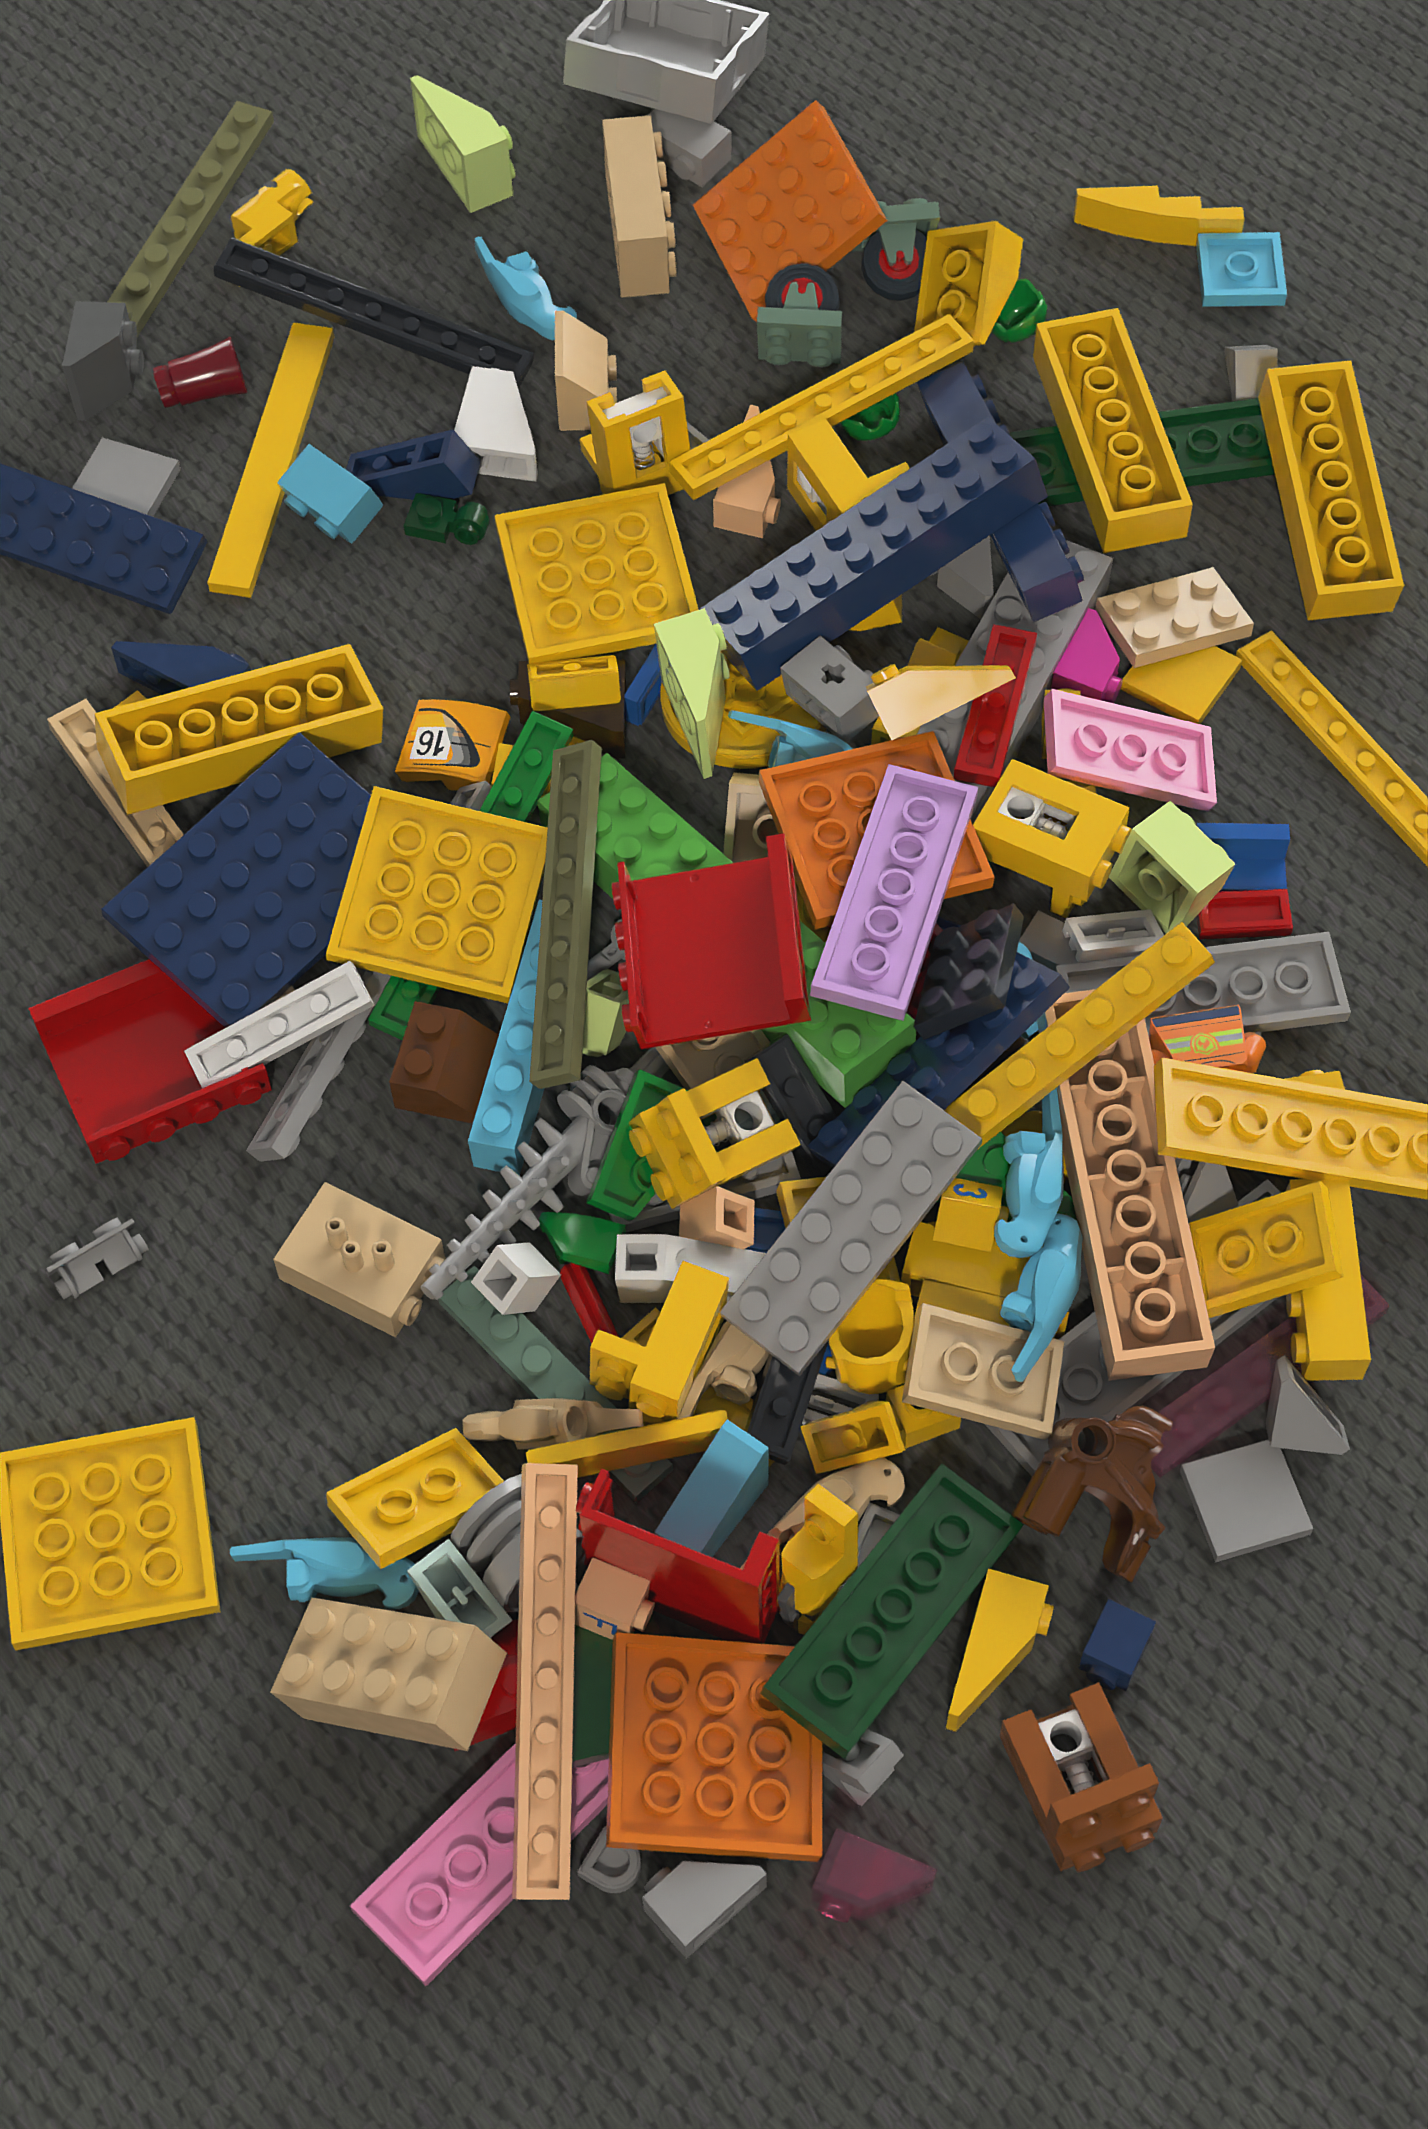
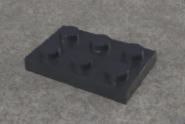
[913,903,1024,1040]

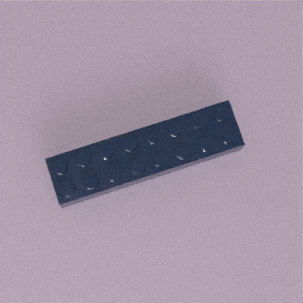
[698,417,1048,691]

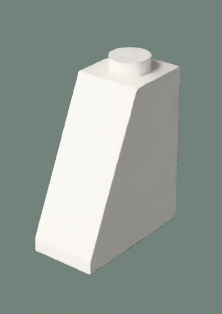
[454,366,538,481]

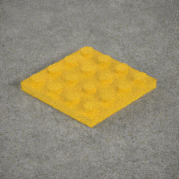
[495,483,698,664]
[326,786,548,1003]
[0,1417,221,1650]

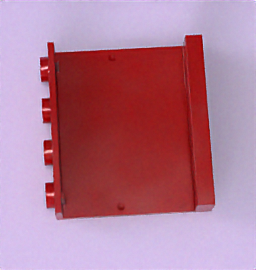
[612,833,811,1049]
[28,959,272,1164]
[575,1468,779,1644]

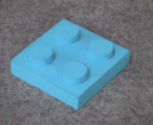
[1196,232,1287,307]

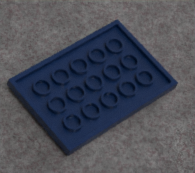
[101,732,371,1028]

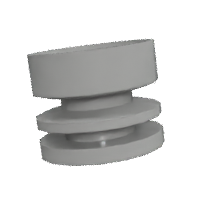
[450,1474,585,1612]

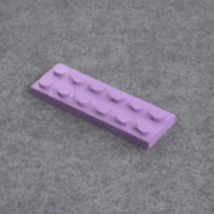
[810,764,978,1021]

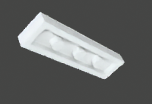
[184,961,374,1088]

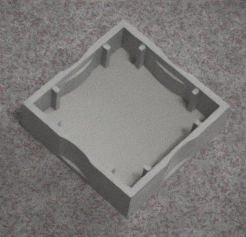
[563,0,770,124]

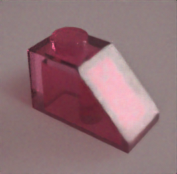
[812,1828,937,1922]

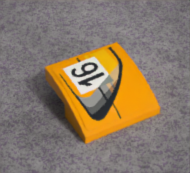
[395,700,510,791]

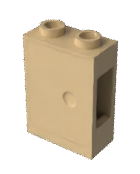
[273,1182,445,1338]

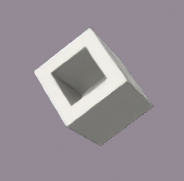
[471,1242,561,1315]

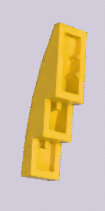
[1074,186,1244,246]

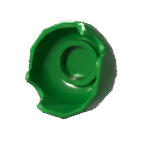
[991,279,1048,343]
[840,393,901,441]

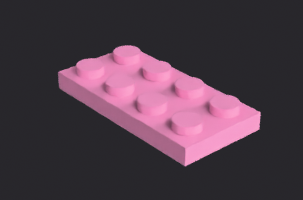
[1044,689,1217,812]

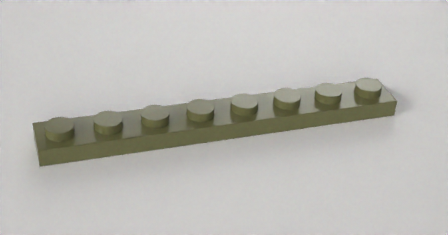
[107,101,274,337]
[529,740,602,1089]

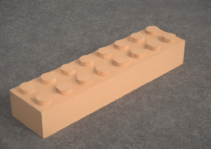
[1037,989,1215,1381]

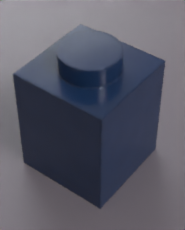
[1079,1599,1156,1691]

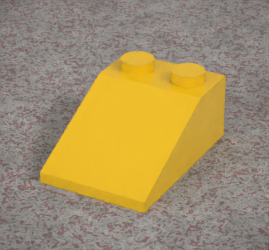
[914,221,1023,346]

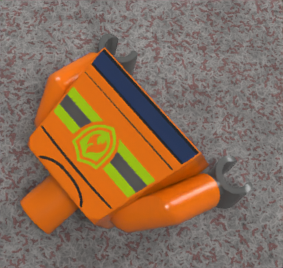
[1149,1005,1266,1074]

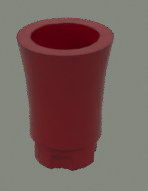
[153,337,248,408]

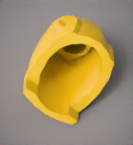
[825,1278,914,1395]

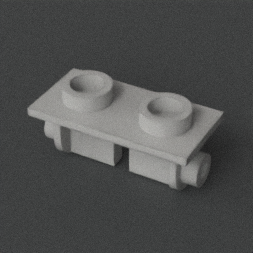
[46,1217,149,1300]

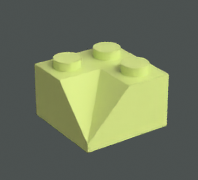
[1109,801,1235,934]

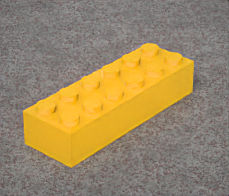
[1033,308,1193,553]
[1258,361,1404,620]
[94,644,383,815]

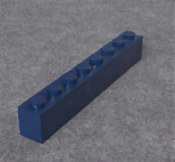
[917,362,1084,623]

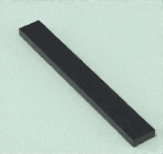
[213,237,534,389]

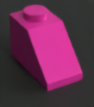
[1051,608,1123,703]

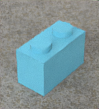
[277,444,383,543]

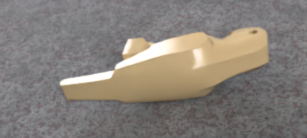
[678,1321,770,1419]
[462,1398,643,1449]
[740,1457,905,1570]

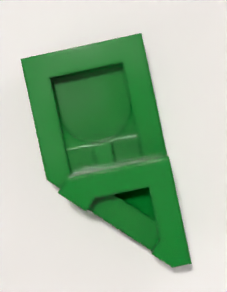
[539,1212,626,1274]

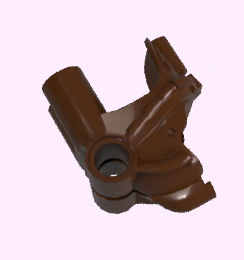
[1011,1406,1173,1583]

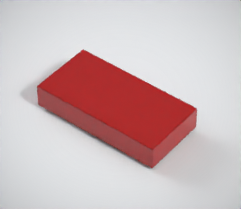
[1196,889,1293,939]

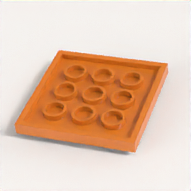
[693,100,888,322]
[758,731,995,930]
[606,1632,822,1862]

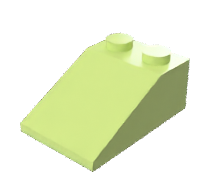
[410,75,515,213]
[654,608,730,779]

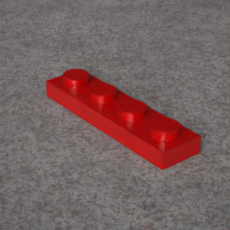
[953,624,1037,788]

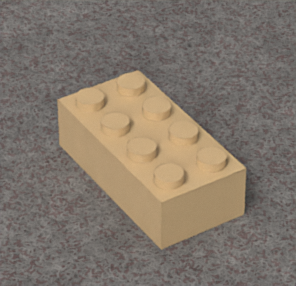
[602,115,676,297]
[270,1598,507,1751]

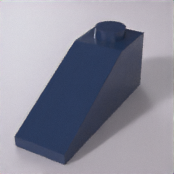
[346,429,481,500]
[111,641,251,695]

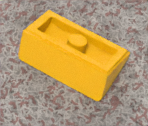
[527,655,621,711]

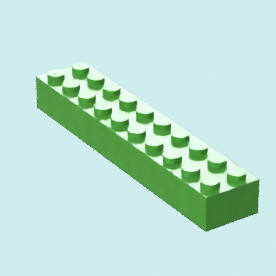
[537,753,916,1108]

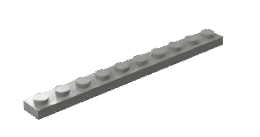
[246,781,492,1161]

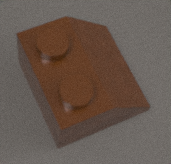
[389,1001,499,1124]

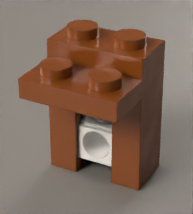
[999,1683,1163,1872]

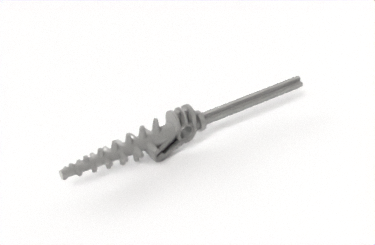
[421,1047,670,1300]

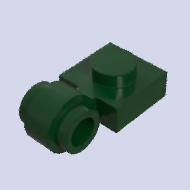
[403,493,490,545]

